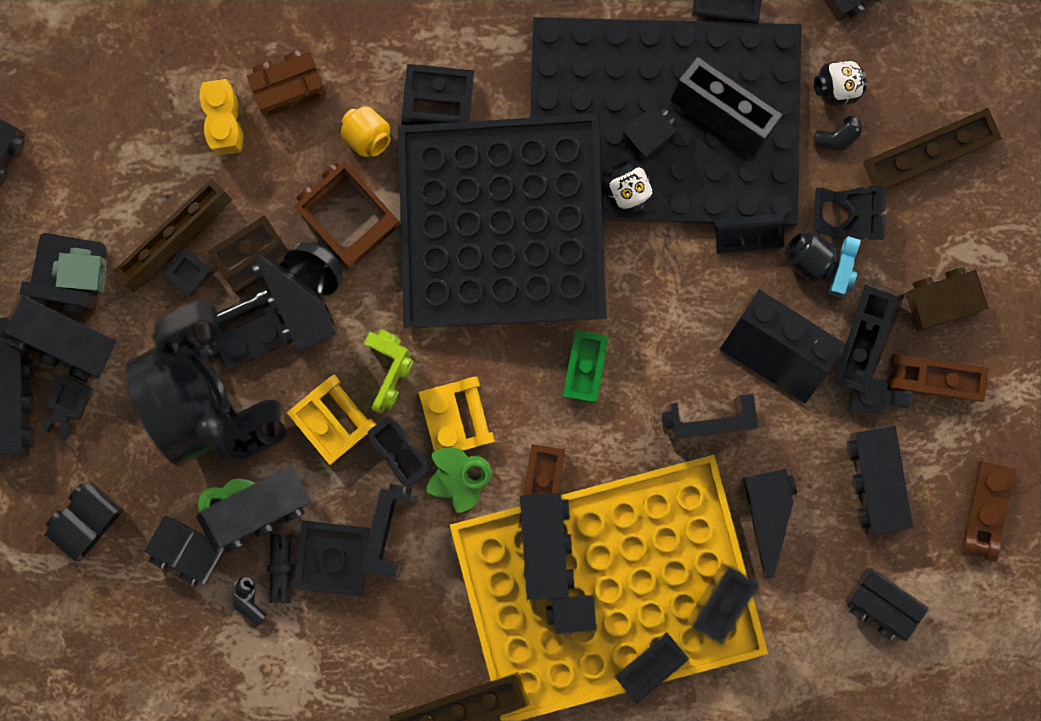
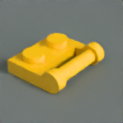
[287,374,376,465]
[419,376,495,452]

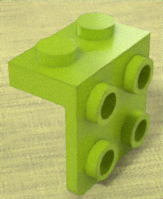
[364,329,414,414]

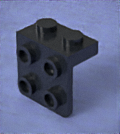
[19,233,107,314]

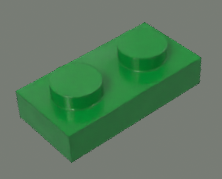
[563,330,609,403]

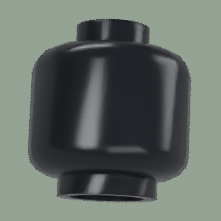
[785,231,837,282]

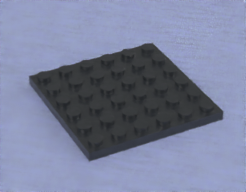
[398,113,608,329]

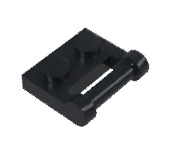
[401,64,475,126]
[206,287,288,371]

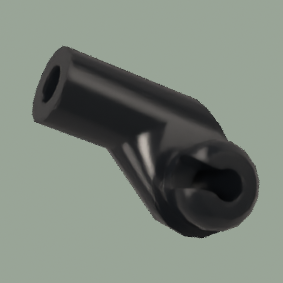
[814,116,862,150]
[233,576,268,627]

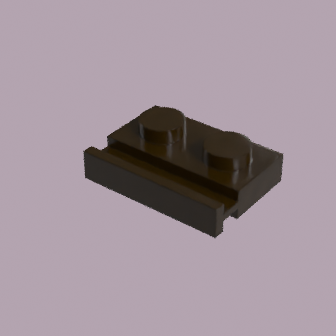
[207,215,288,293]

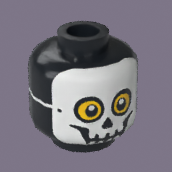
[814,60,867,106]
[604,159,654,213]

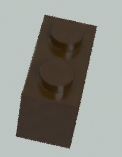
[905,267,989,332]

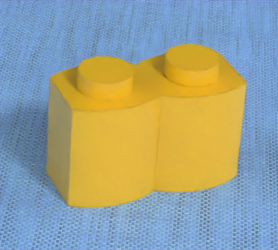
[200,79,244,156]

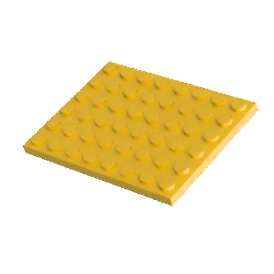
[450,455,768,721]

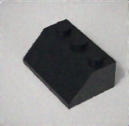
[719,289,846,404]

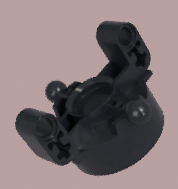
[125,301,287,466]

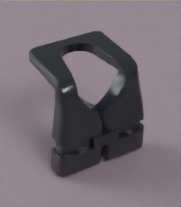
[814,185,887,240]

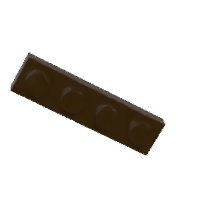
[863,108,1002,189]
[113,178,232,293]
[389,672,530,721]

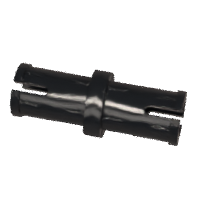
[267,534,294,603]

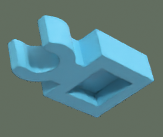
[827,236,861,298]

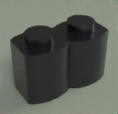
[368,417,431,486]
[44,482,125,562]
[144,515,225,587]

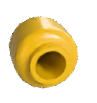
[340,106,391,157]

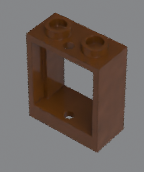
[294,161,401,270]

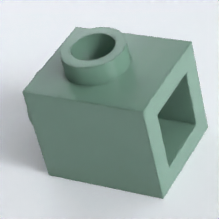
[52,248,107,294]

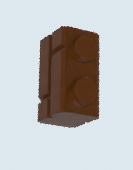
[247,50,326,118]

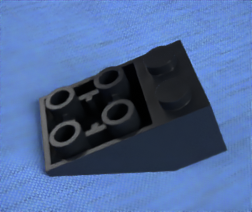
[252,251,337,352]

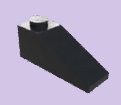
[833,283,905,393]
[743,469,797,579]

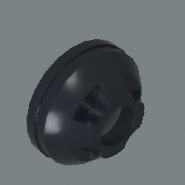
[284,242,343,295]

